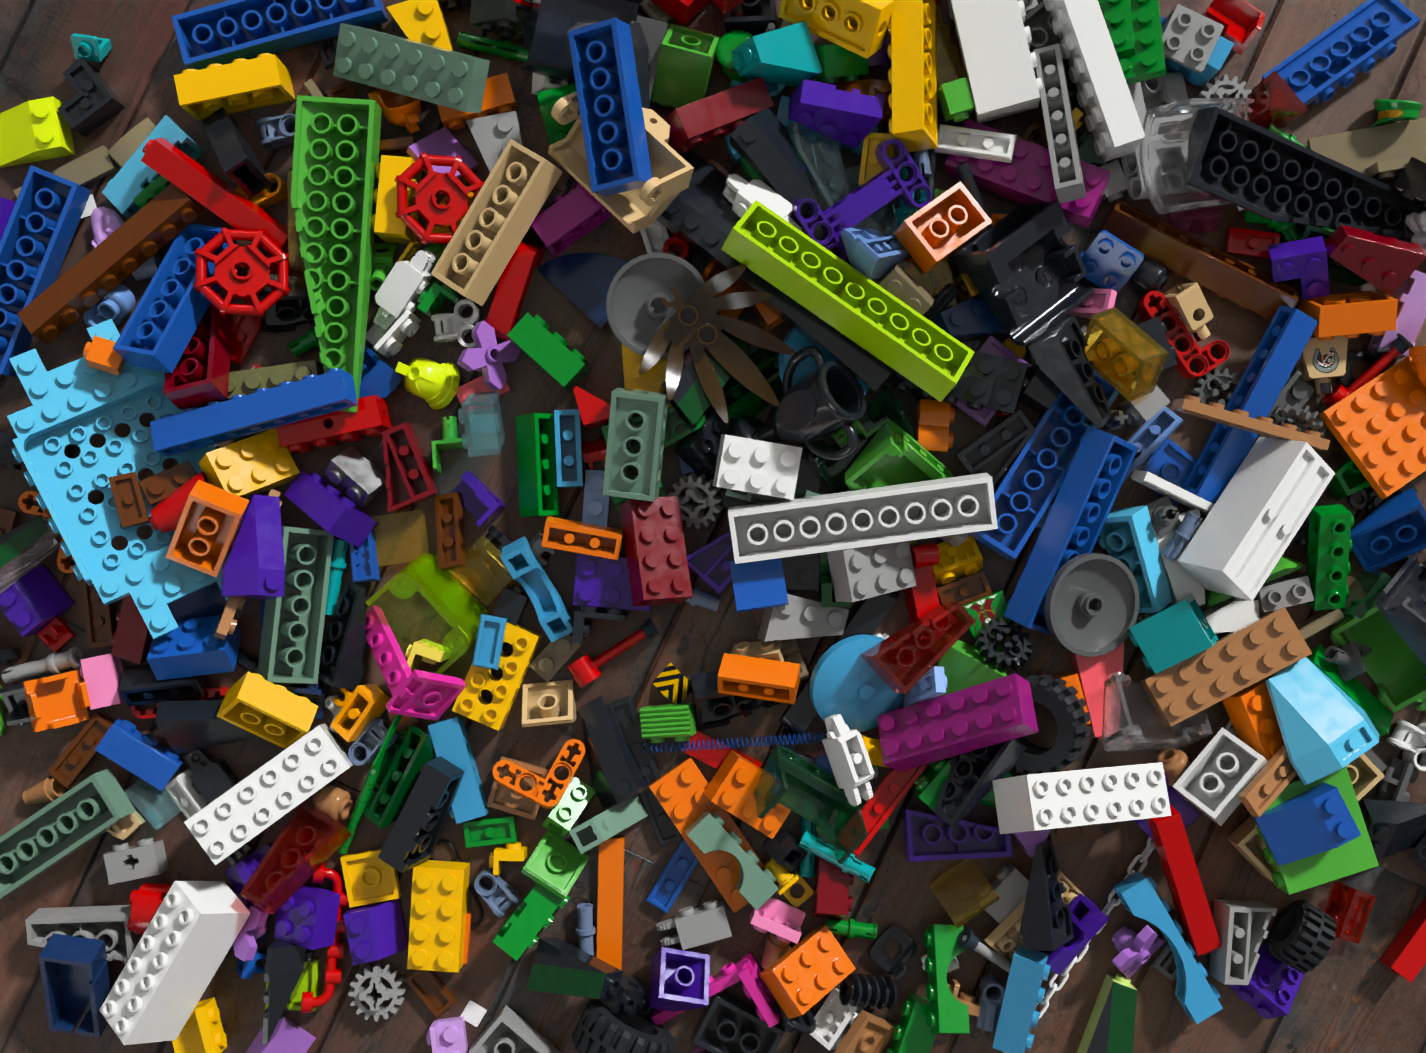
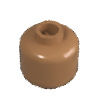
[1155,748,1191,787]
[313,785,353,822]

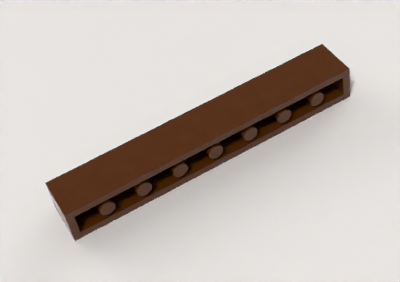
[18,183,204,344]
[1099,199,1299,322]

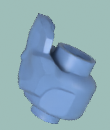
[84,284,136,327]

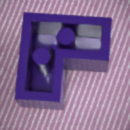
[1268,236,1330,300]

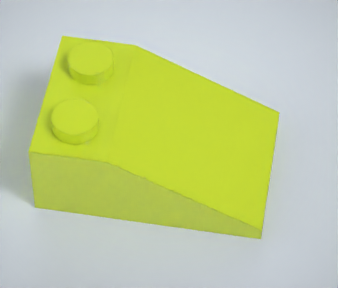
[0,97,75,168]

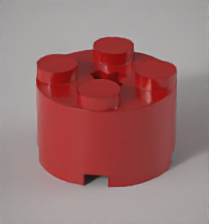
[127,882,172,935]

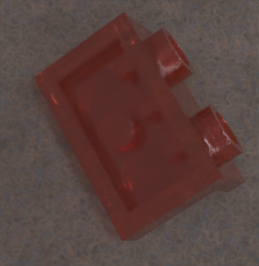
[1325,881,1376,944]

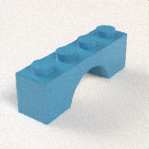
[501,536,574,642]

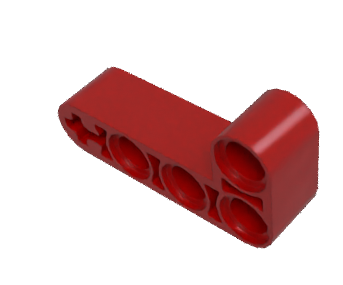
[486,238,545,341]
[1136,291,1230,379]
[904,542,945,645]

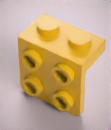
[172,997,228,1053]

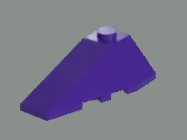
[221,494,285,600]

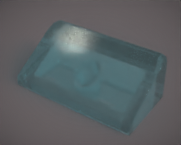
[124,779,181,830]

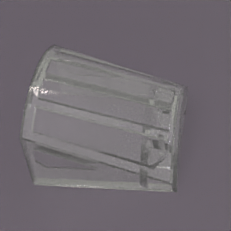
[1140,98,1248,215]

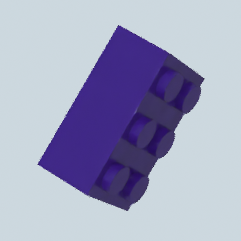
[573,554,651,611]

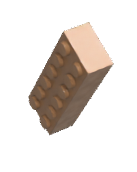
[1140,607,1312,727]

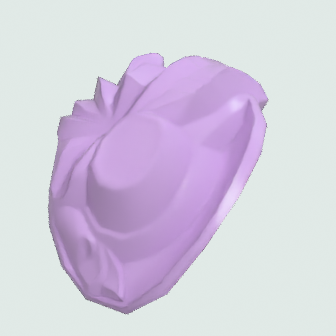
[91,207,124,249]

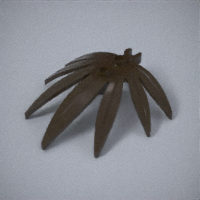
[639,264,795,423]

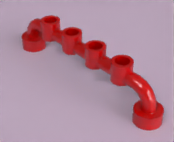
[301,862,348,1013]

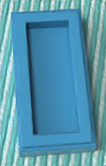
[472,614,508,670]

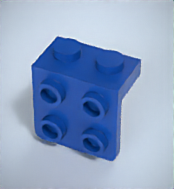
[1080,230,1144,294]

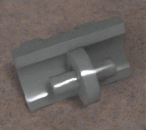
[1375,756,1419,802]

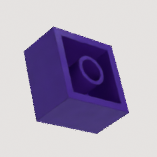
[274,883,341,950]

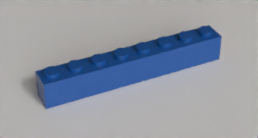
[1182,305,1318,504]
[150,368,358,457]

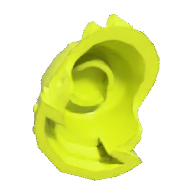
[395,357,460,410]

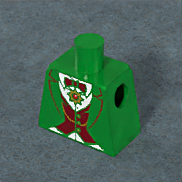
[954,590,1010,652]

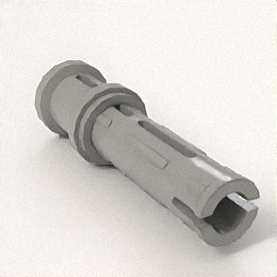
[1,646,84,684]

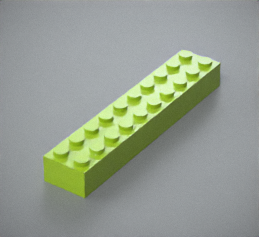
[721,200,975,402]

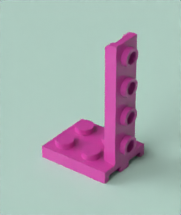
[366,605,466,721]
[651,952,780,1028]

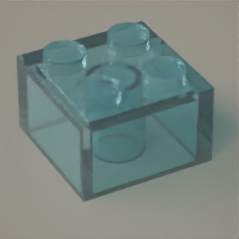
[458,391,505,457]

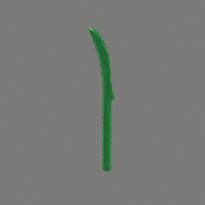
[337,714,403,854]

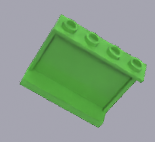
[1255,766,1379,895]

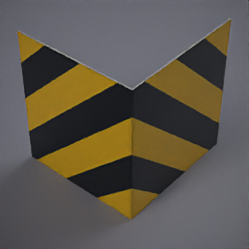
[652,662,691,704]

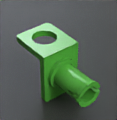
[369,243,397,292]
[431,416,470,475]
[832,418,890,447]

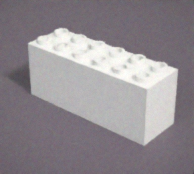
[949,0,1043,124]
[1178,437,1335,601]
[184,723,354,865]
[992,762,1172,834]
[99,881,251,1045]

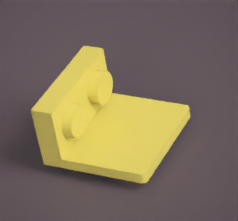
[405,639,453,672]

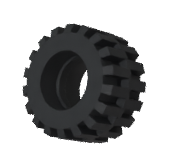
[1268,899,1336,973]

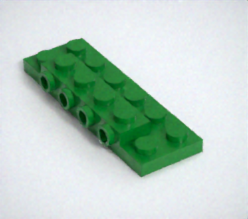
[1098,0,1166,85]

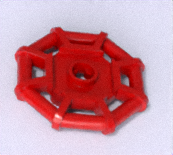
[394,152,485,245]
[193,227,291,318]

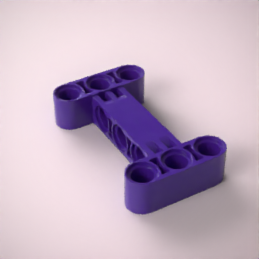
[791,139,932,261]

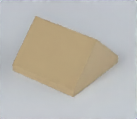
[522,680,577,727]

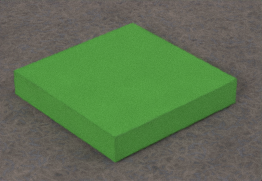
[521,829,590,900]

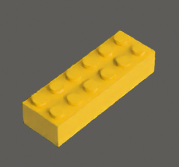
[888,0,938,152]

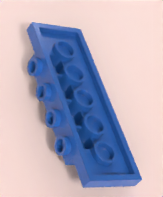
[1261,0,1420,114]

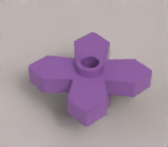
[457,321,521,391]
[232,894,269,961]
[1112,925,1164,978]

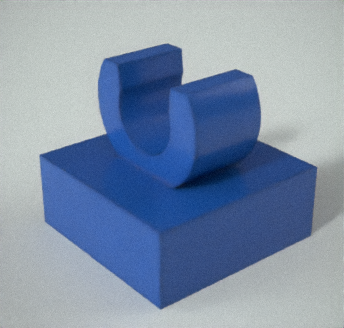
[236,951,267,979]

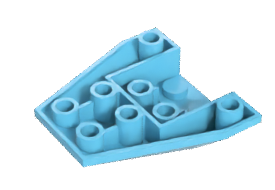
[1265,657,1379,785]

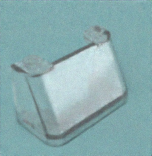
[1102,672,1213,751]

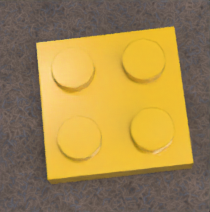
[340,848,402,908]

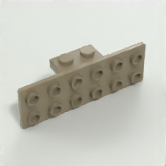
[1307,117,1426,181]

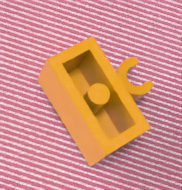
[330,684,391,742]

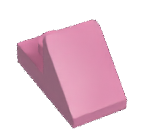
[1067,288,1117,321]

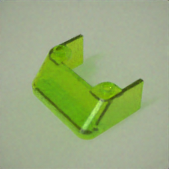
[365,553,490,674]

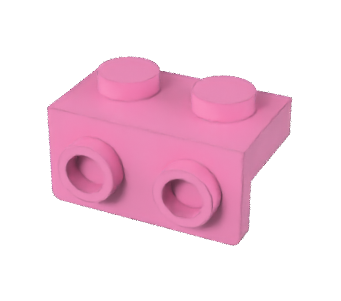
[750,897,806,944]

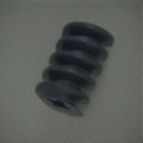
[839,972,897,1010]

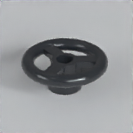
[774,998,816,1034]

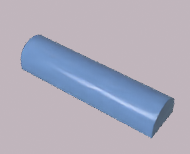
[1122,406,1183,484]

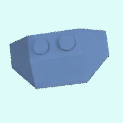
[840,226,910,280]

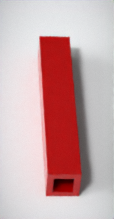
[141,137,295,252]
[1147,805,1222,956]
[1379,897,1426,983]

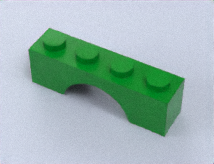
[923,924,970,1034]

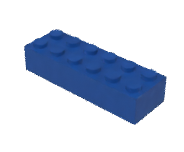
[568,18,652,196]
[113,223,241,373]

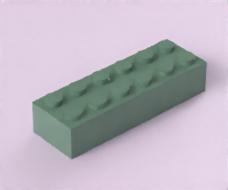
[333,23,490,113]
[257,526,334,684]
[0,768,136,899]

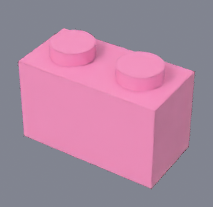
[80,653,125,710]

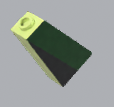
[1077,974,1137,1053]

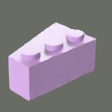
[1368,270,1426,360]

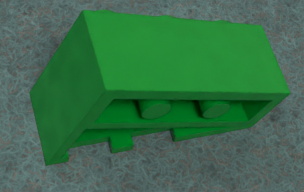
[492,882,570,961]

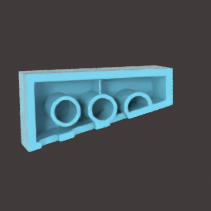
[102,115,205,218]
[1097,505,1173,613]

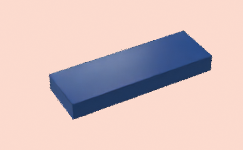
[646,838,699,914]

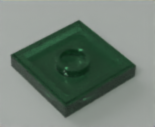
[1340,571,1391,619]

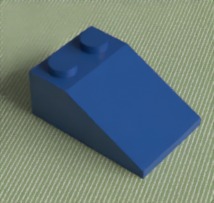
[1350,488,1426,574]
[1254,782,1361,866]

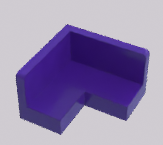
[451,470,507,528]

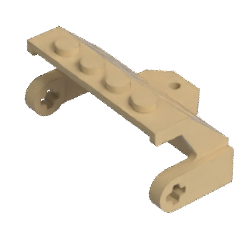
[548,91,694,234]

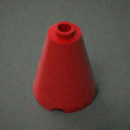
[148,471,209,533]

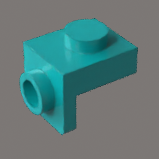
[70,33,112,62]

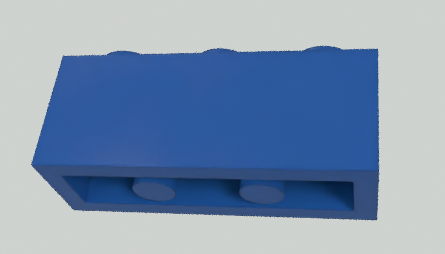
[94,719,184,791]

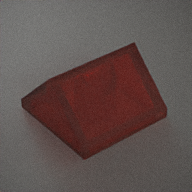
[1249,70,1308,128]

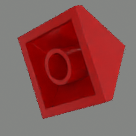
[573,386,610,429]

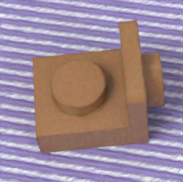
[948,977,981,1017]

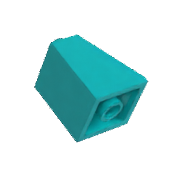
[731,21,823,87]
[1129,594,1219,674]

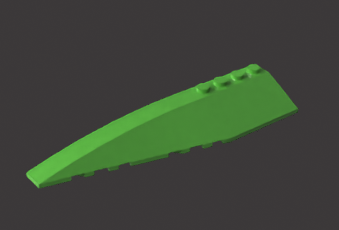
[291,95,382,412]

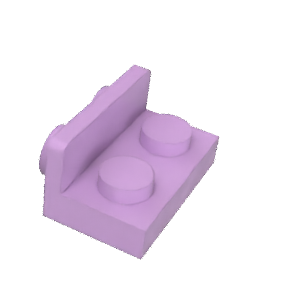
[427,1016,469,1053]

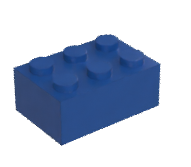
[147,615,242,681]

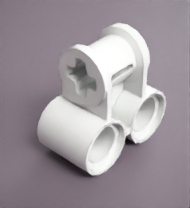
[431,299,481,349]
[1385,718,1426,771]

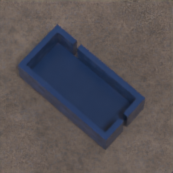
[38,933,110,1038]

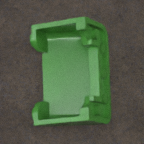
[845,420,955,491]
[1329,588,1426,713]

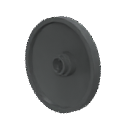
[606,253,705,358]
[1044,553,1140,657]

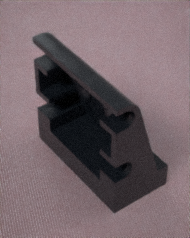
[521,0,644,83]
[953,201,1094,346]
[1376,550,1426,679]

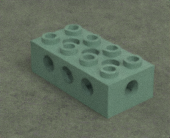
[602,388,668,502]

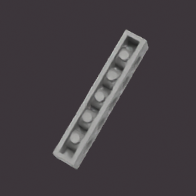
[1033,43,1086,204]

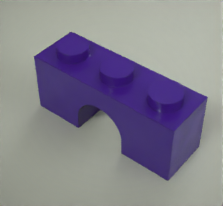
[1037,893,1110,975]

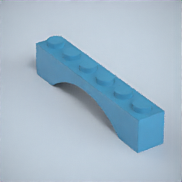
[1113,871,1223,1024]

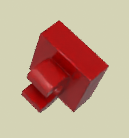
[582,439,607,470]
[38,617,77,652]

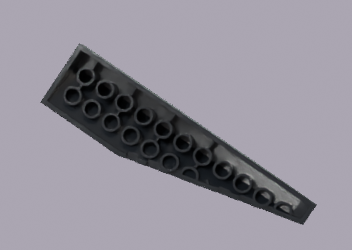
[1186,106,1426,238]
[657,150,893,392]

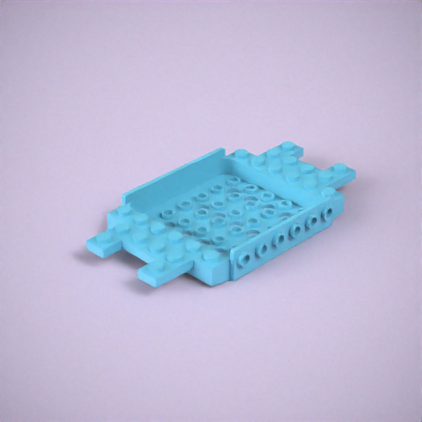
[7,319,242,640]

